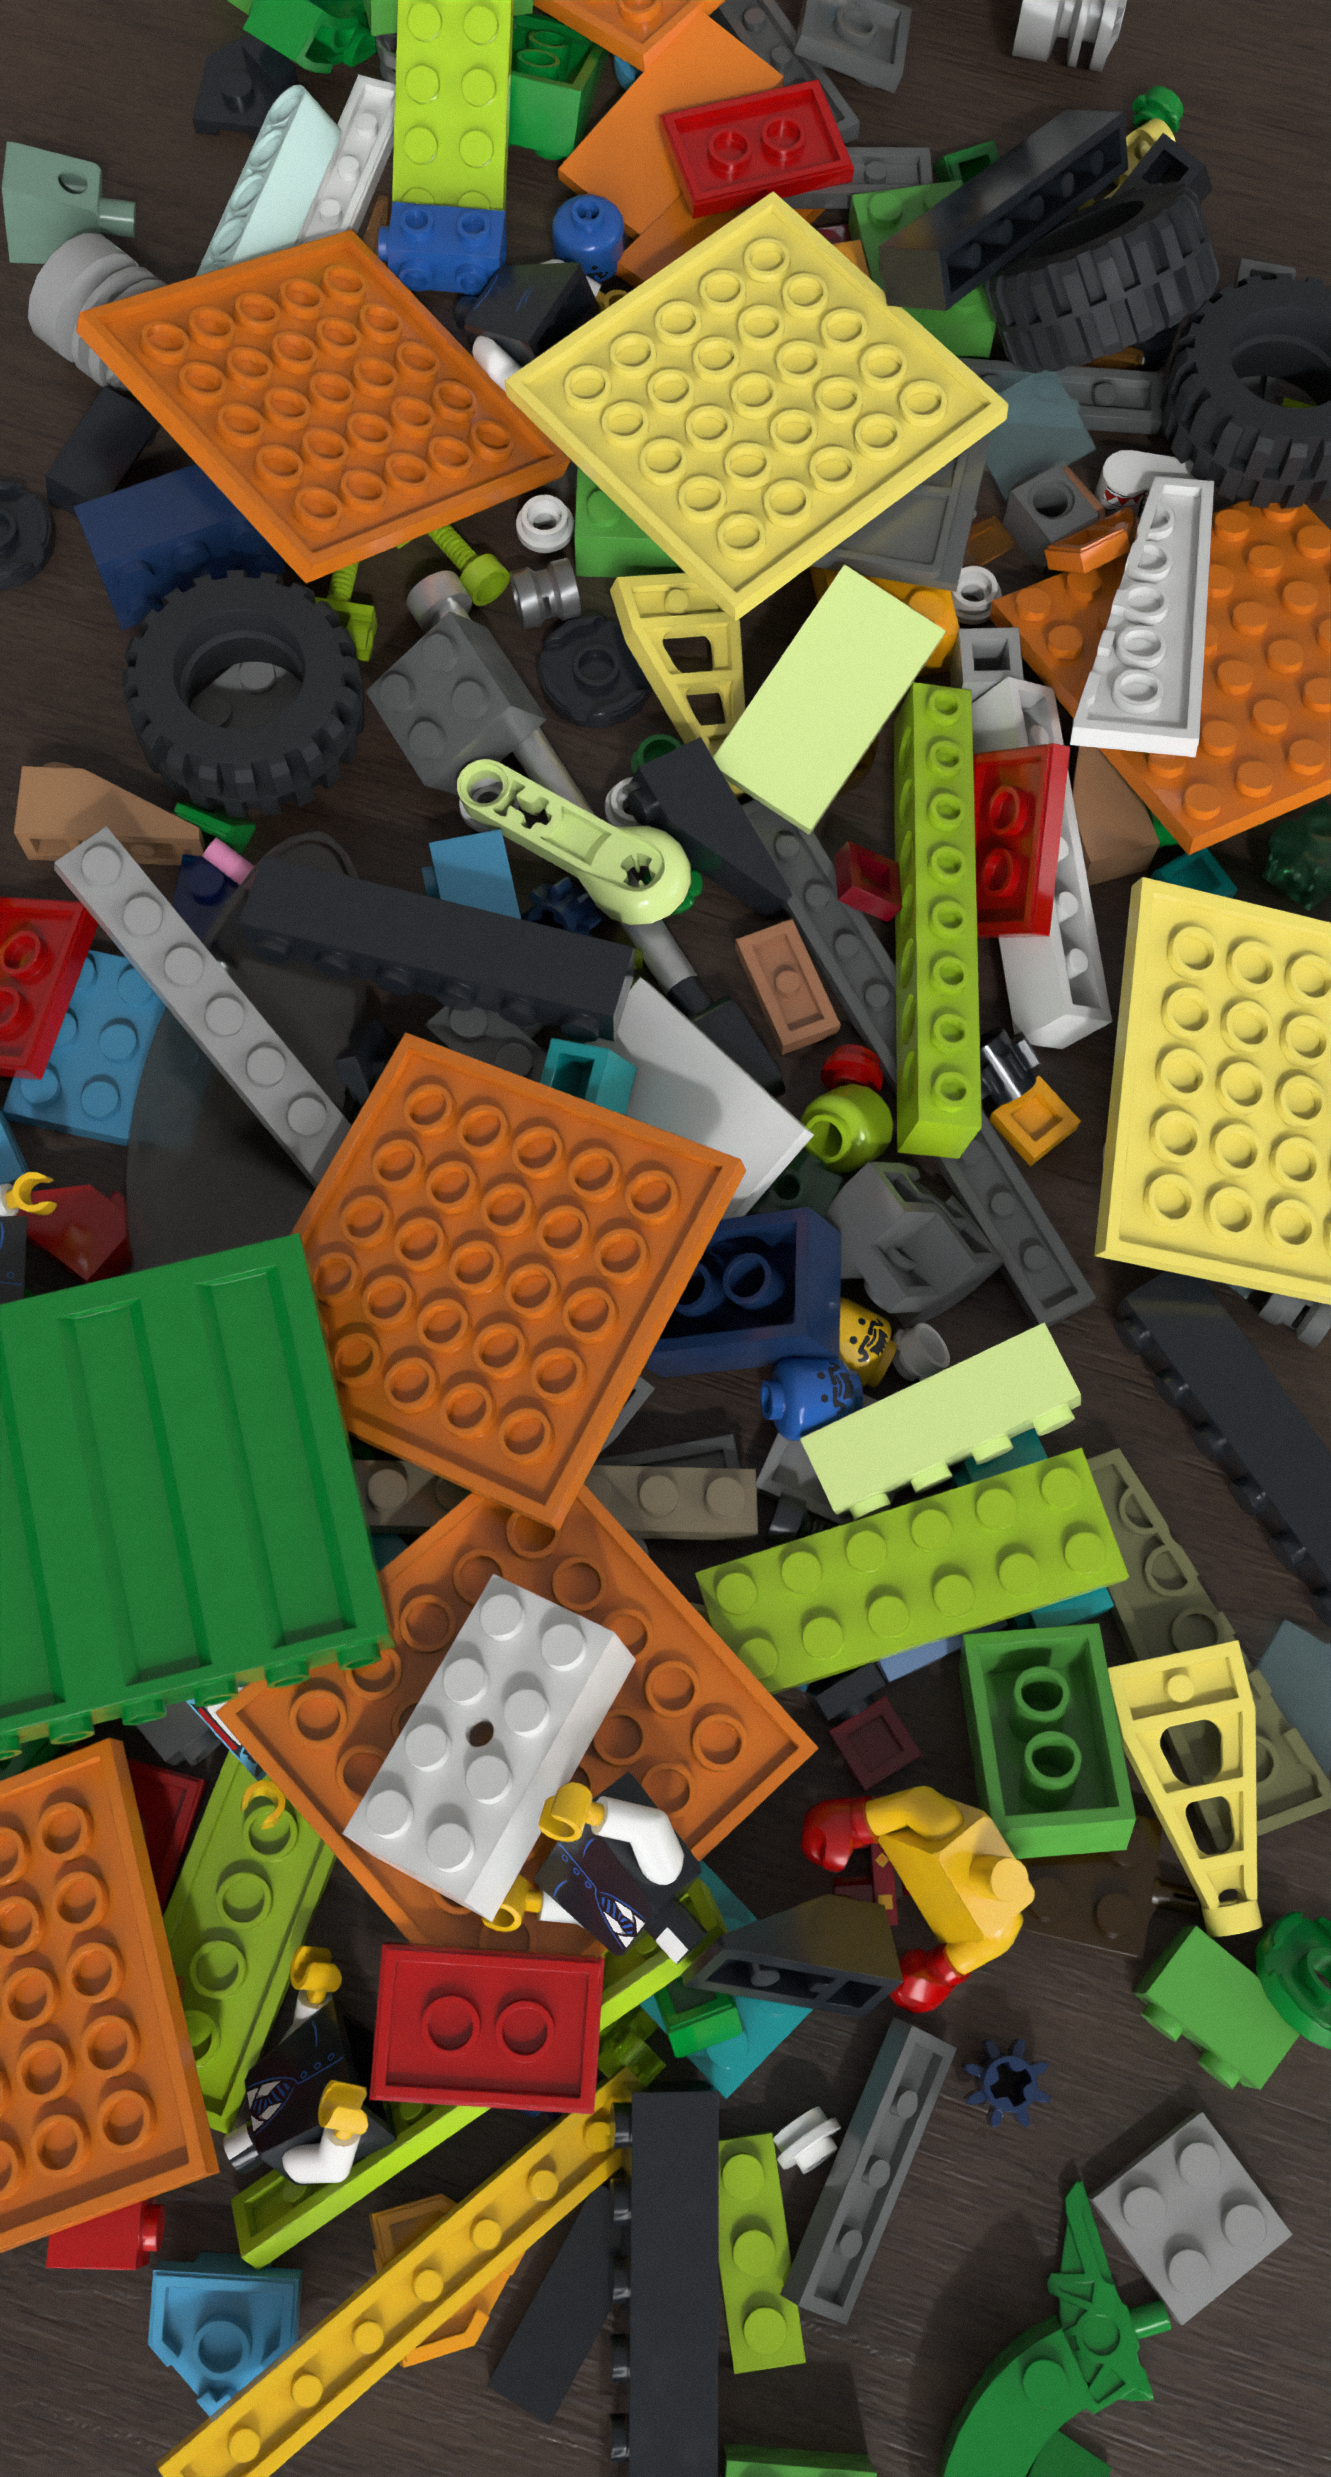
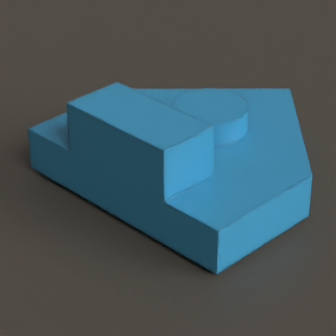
[148,2252,303,2417]

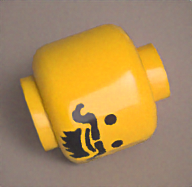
[839,1297,897,1388]

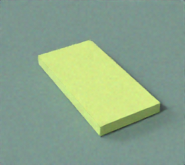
[713,564,946,835]

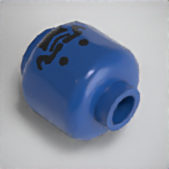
[552,194,625,283]
[760,1356,863,1441]

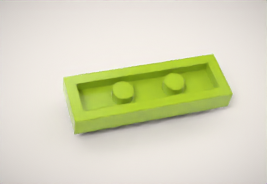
[719,2131,806,2374]

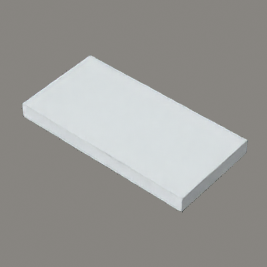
[585,977,814,1219]

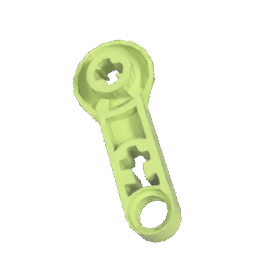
[457,759,691,925]

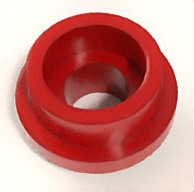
[821,1044,884,1093]

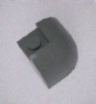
[826,1162,1005,1328]

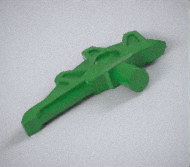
[1046,2179,1171,2414]

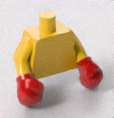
[800,1786,1035,2014]

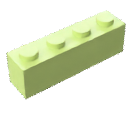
[800,1322,1081,1521]

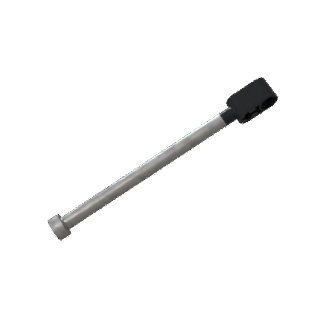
[406,571,786,1099]

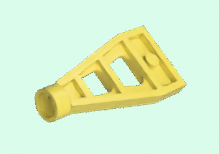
[610,573,747,799]
[1108,1640,1263,1937]

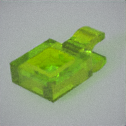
[597,2005,667,2087]

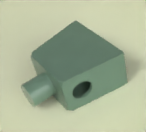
[1,141,136,264]

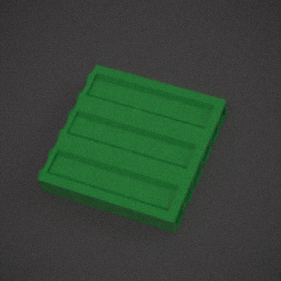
[0,1233,396,1761]

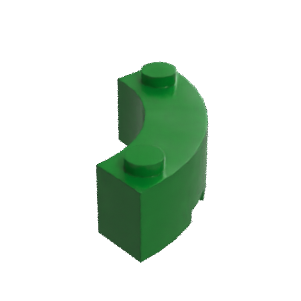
[243,0,377,74]
[936,2314,1095,2477]

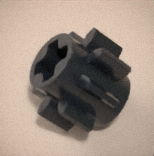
[980,1027,1041,1106]

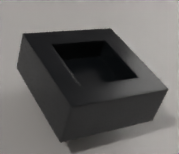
[804,1662,886,1721]

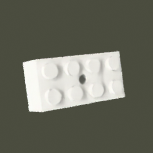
[342,1574,636,1922]

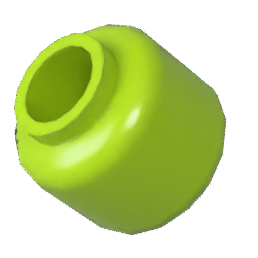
[800,1084,894,1174]

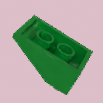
[508,13,609,160]

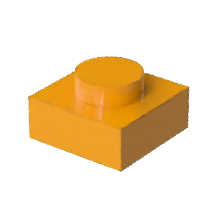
[989,1076,1081,1167]

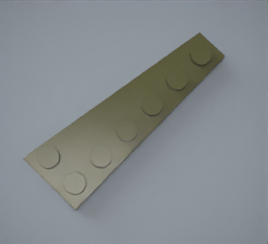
[1087,1448,1331,1853]

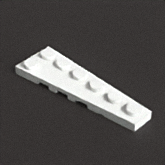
[1070,476,1214,757]

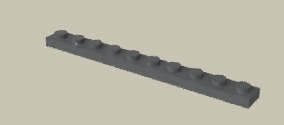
[741,799,1096,1328]

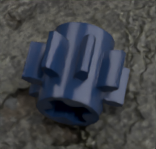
[521,877,602,937]
[961,2038,1050,2128]

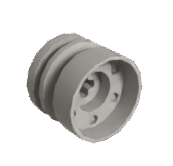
[1012,0,1127,72]
[28,233,167,396]

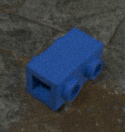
[378,202,508,296]

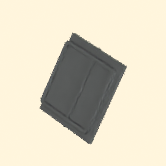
[811,437,991,592]

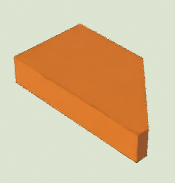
[1044,507,1137,574]

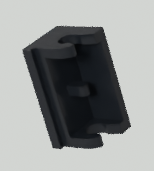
[45,386,161,517]

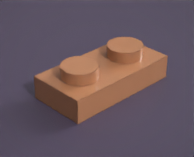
[735,919,841,1055]

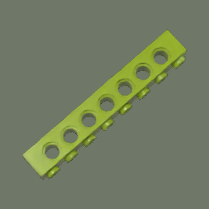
[894,682,982,1159]

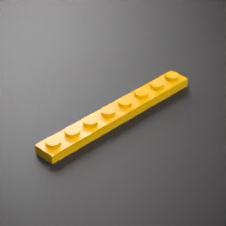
[155,2059,648,2477]

